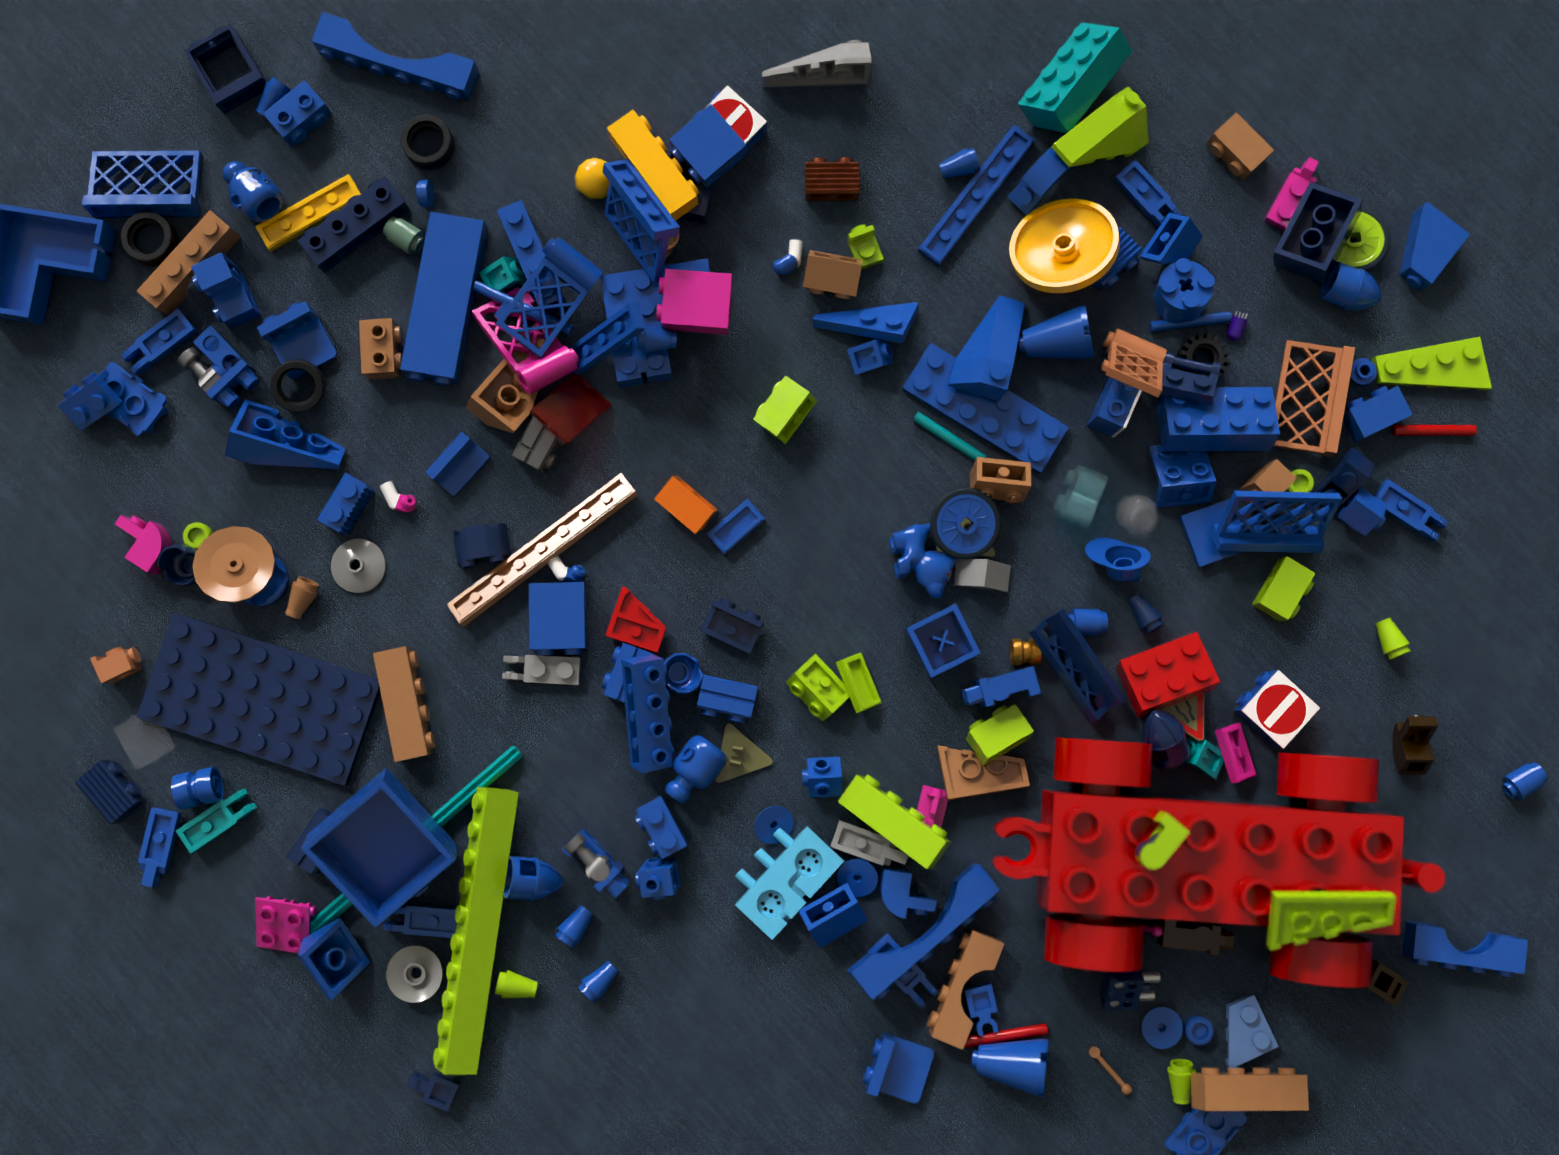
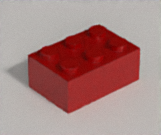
[1116,632,1221,718]

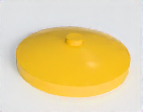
[1009,199,1120,293]

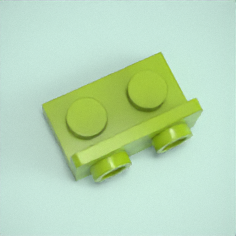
[786,653,849,721]

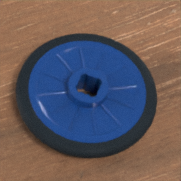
[930,488,1001,559]

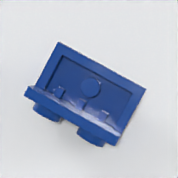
[58,370,123,431]

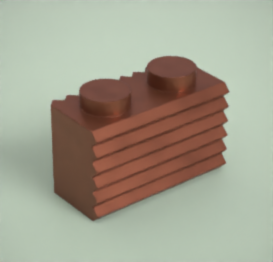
[805,157,860,201]

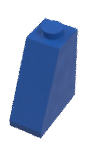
[1400,202,1470,291]

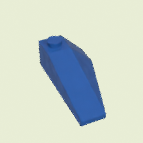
[948,295,1025,401]

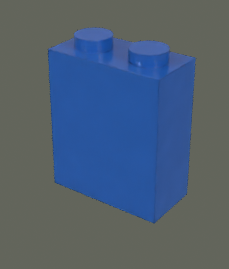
[529,582,588,656]

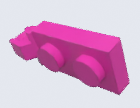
[1264,157,1319,231]

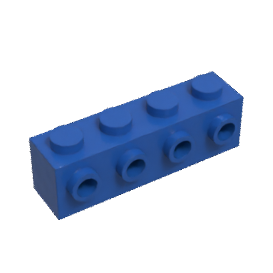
[621,654,674,773]

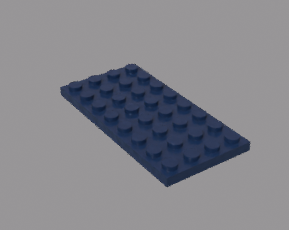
[136,613,380,786]

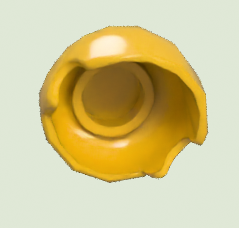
[574,158,609,199]

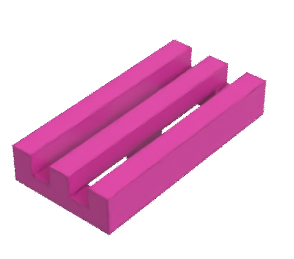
[1215,722,1256,784]

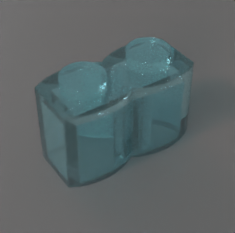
[1053,464,1109,529]

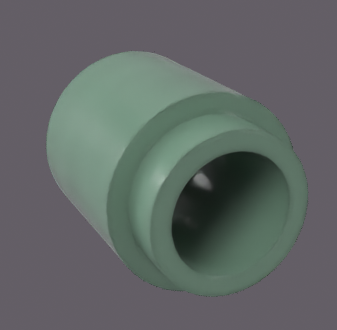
[383,217,425,255]

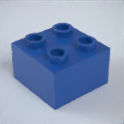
[904,604,981,679]

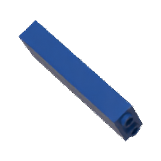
[400,212,488,386]

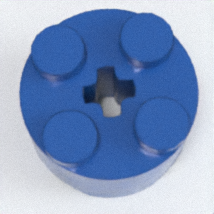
[1153,258,1215,324]

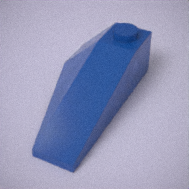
[225,399,346,469]

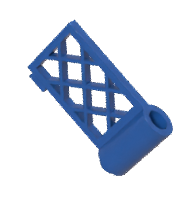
[494,237,603,358]

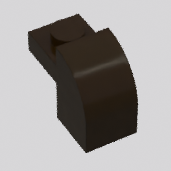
[1393,715,1438,775]
[1362,960,1409,1007]

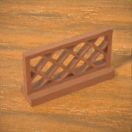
[1273,340,1355,458]

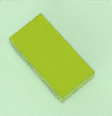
[836,652,882,713]

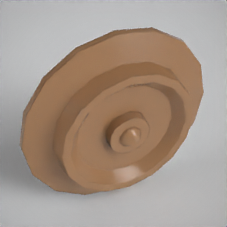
[192,526,275,603]

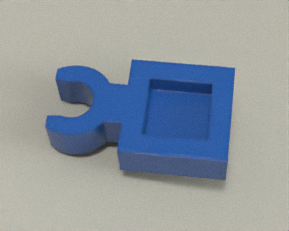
[963,982,998,1037]

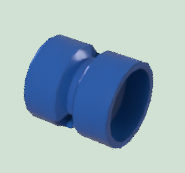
[171,767,224,810]

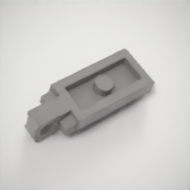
[830,820,909,866]

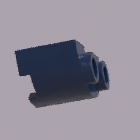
[453,523,511,568]

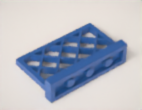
[82,151,202,218]
[603,159,680,282]
[1210,491,1342,553]

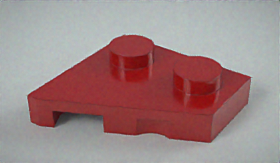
[605,586,667,654]

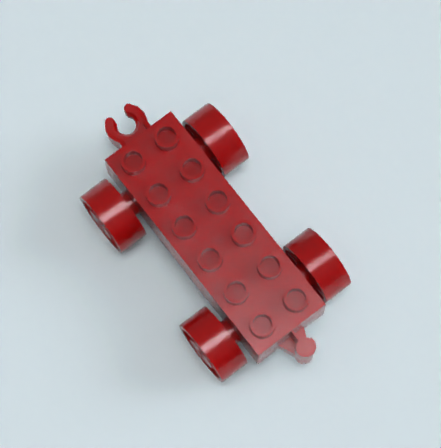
[992,737,1445,988]

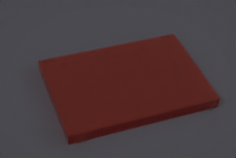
[530,374,612,444]

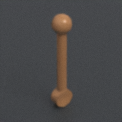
[1088,1046,1132,1095]

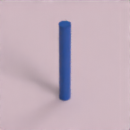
[1149,311,1232,332]

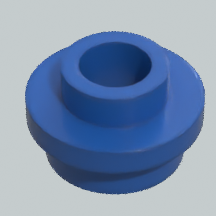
[1350,358,1377,385]

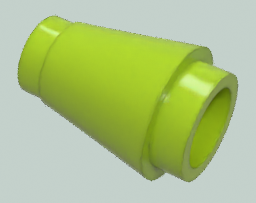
[1375,617,1410,660]
[495,970,538,998]
[1167,1059,1196,1104]

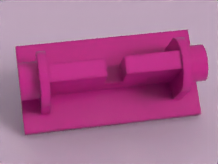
[917,785,948,827]

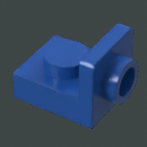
[847,339,893,375]

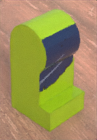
[1135,811,1190,869]

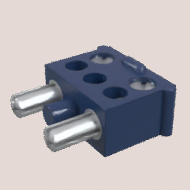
[1099,970,1160,1012]

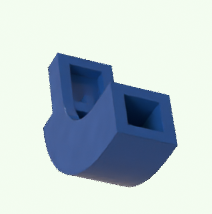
[1008,135,1076,215]

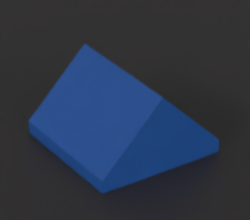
[298,918,370,1000]

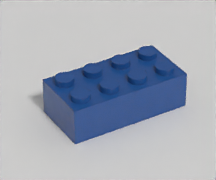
[1156,387,1280,452]

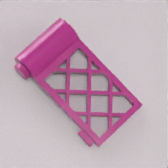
[472,287,579,395]

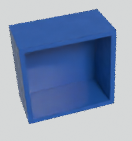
[301,768,457,928]

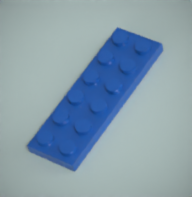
[902,343,1069,474]

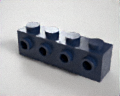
[298,176,410,273]

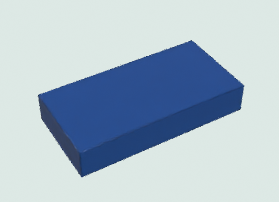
[707,498,765,555]

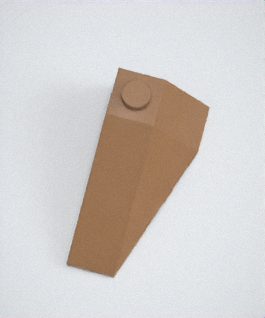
[466,323,558,433]

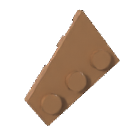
[937,745,1030,801]

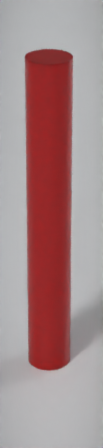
[1392,425,1477,436]
[965,1023,1048,1048]

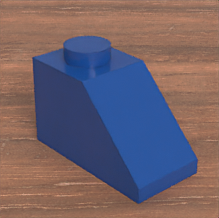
[1140,213,1203,265]

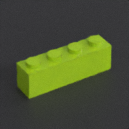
[838,774,951,869]

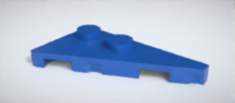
[813,302,918,343]

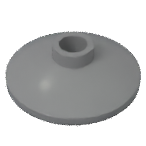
[331,539,386,593]
[386,945,443,1003]

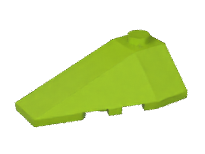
[1051,86,1149,167]

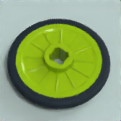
[1337,208,1390,271]

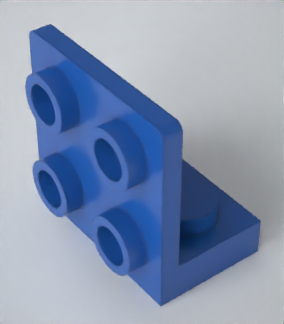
[1149,445,1216,508]

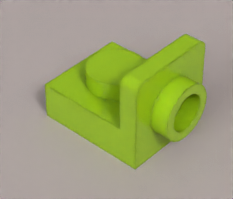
[847,225,884,270]

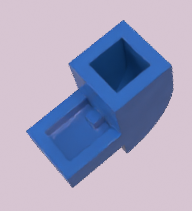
[880,867,936,919]

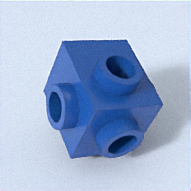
[802,757,842,798]
[635,857,681,900]

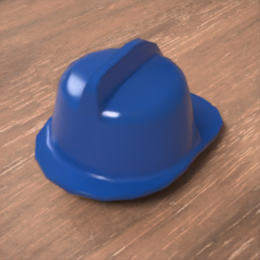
[1085,538,1151,582]

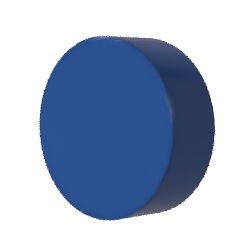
[416,180,435,208]
[1184,1015,1214,1045]

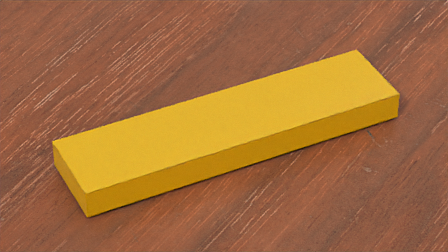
[255,174,361,252]

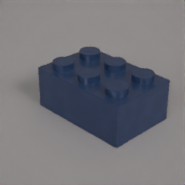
[1274,182,1362,284]

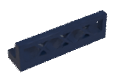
[1029,608,1126,723]

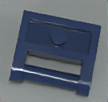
[1160,352,1221,405]

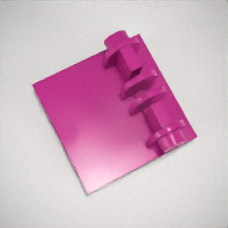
[255,896,317,954]

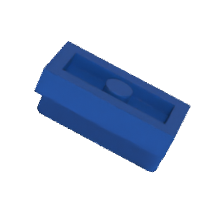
[425,432,490,496]

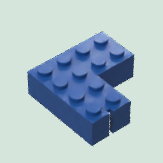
[0,204,117,325]
[600,258,710,388]

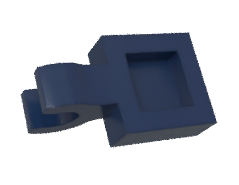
[407,1071,460,1112]

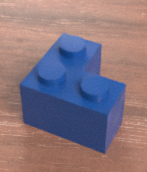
[191,252,261,328]

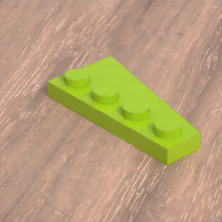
[1371,337,1492,391]
[1267,891,1396,951]

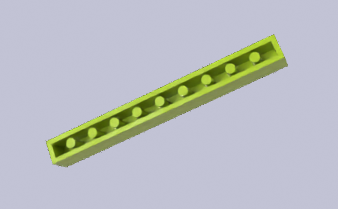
[433,786,519,1075]

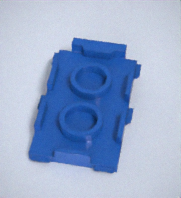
[101,361,169,437]
[1164,1108,1248,1155]

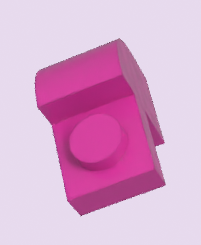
[115,515,172,575]

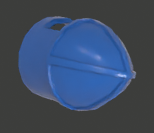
[1319,261,1382,311]
[503,856,564,902]

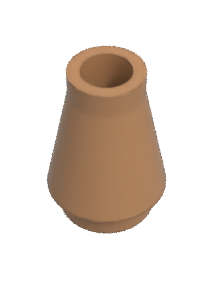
[285,576,319,619]

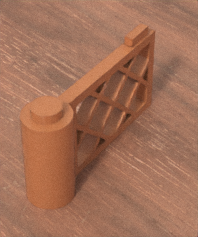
[1101,328,1167,397]

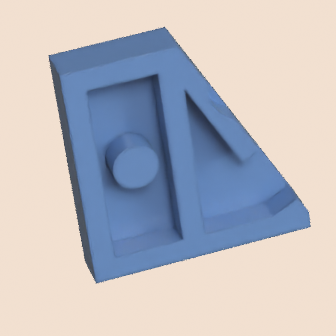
[1226,993,1279,1067]

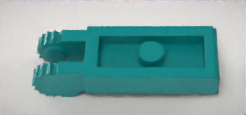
[176,788,257,854]

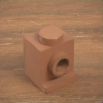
[90,647,143,684]

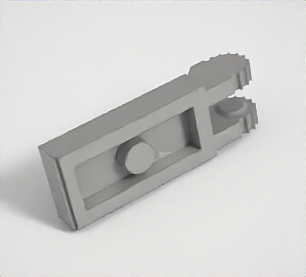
[502,655,581,685]

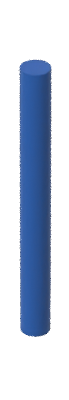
[472,281,574,336]

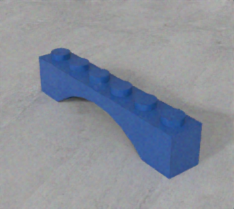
[312,12,479,100]
[847,863,1000,1000]

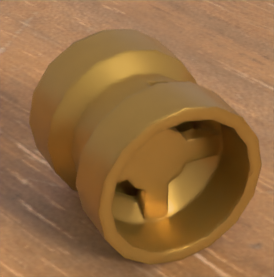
[1010,638,1041,666]

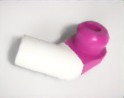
[380,481,417,513]

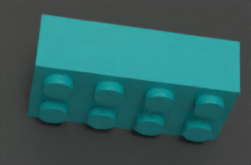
[1018,22,1133,133]

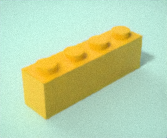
[607,109,699,221]

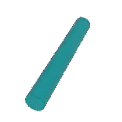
[913,411,986,461]

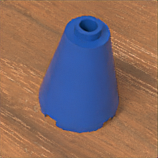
[1018,305,1094,359]
[972,1039,1048,1098]

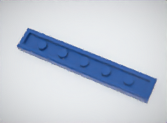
[918,125,1035,267]

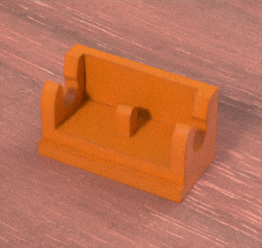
[654,476,719,534]

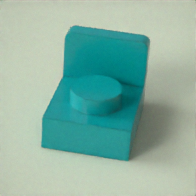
[479,256,527,292]
[1182,737,1224,779]

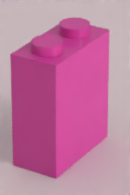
[656,269,733,335]

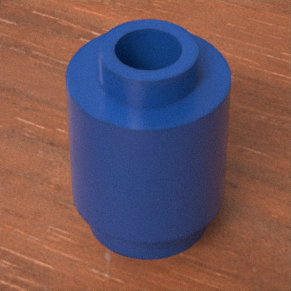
[1068,609,1108,636]
[1502,762,1548,801]

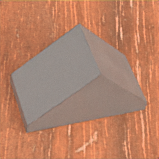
[953,559,1011,593]

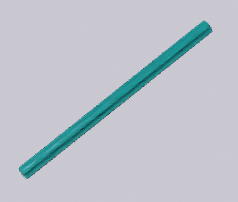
[310,746,523,934]

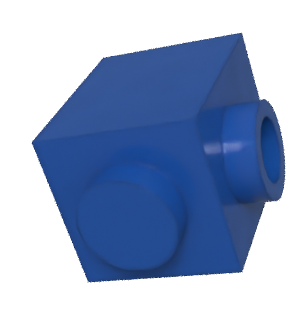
[1338,487,1387,536]

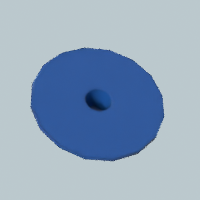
[754,806,793,844]
[837,859,878,897]
[1141,1007,1183,1049]

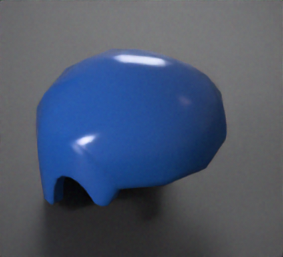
[664,653,704,694]

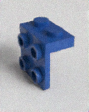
[257,301,338,380]
[862,1031,934,1103]

